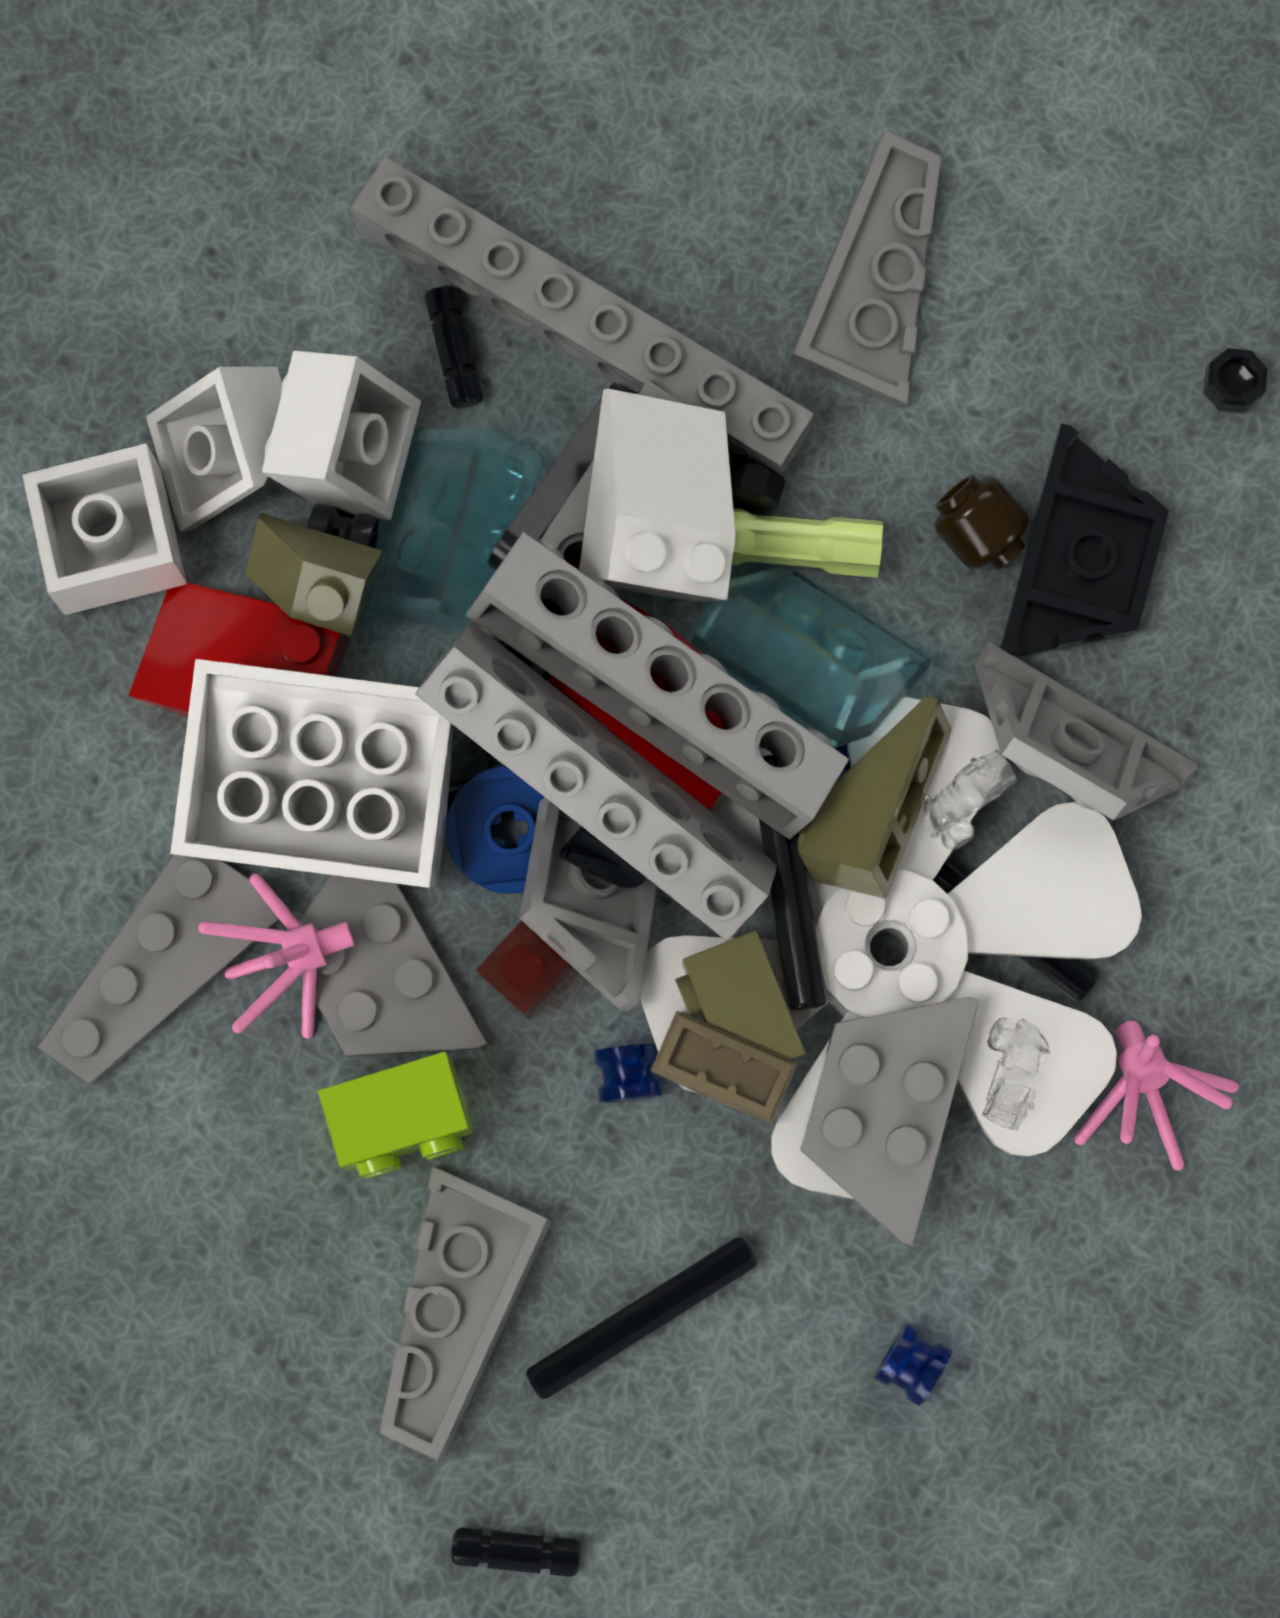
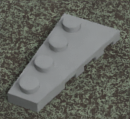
[789,130,941,408]
[37,854,293,1085]
[379,1166,552,1461]

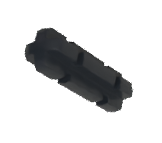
[425,285,483,408]
[451,1528,581,1577]

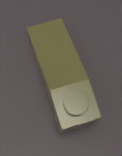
[798,696,951,899]

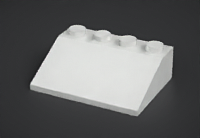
[170,659,453,888]

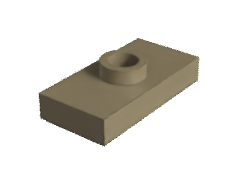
[650,1011,797,1125]

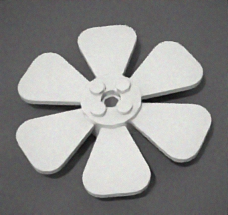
[640,696,1142,1200]

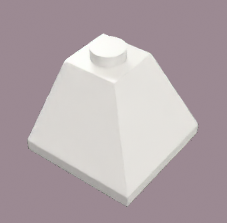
[146,367,282,533]

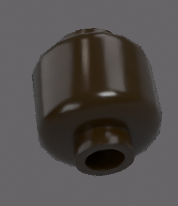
[935,474,1029,570]

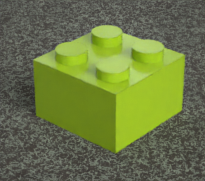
[317,1052,475,1179]

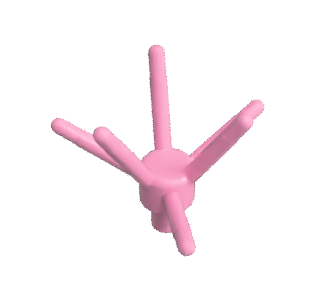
[198,873,355,1039]
[1074,1021,1239,1171]

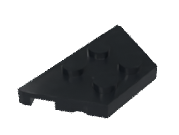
[1000,423,1169,657]

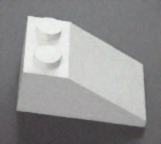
[579,389,736,602]

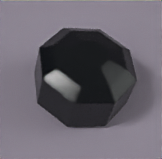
[1203,348,1267,413]
[730,461,786,512]

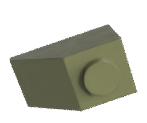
[245,513,383,636]
[675,930,805,1061]

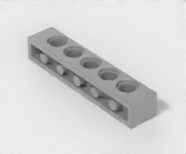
[466,532,849,840]
[415,621,778,941]

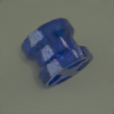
[594,1044,662,1103]
[874,1323,952,1406]

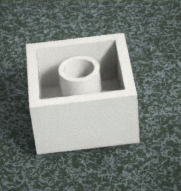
[261,351,421,520]
[22,444,187,615]

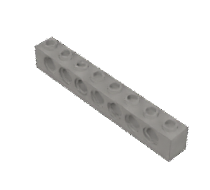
[351,156,814,476]

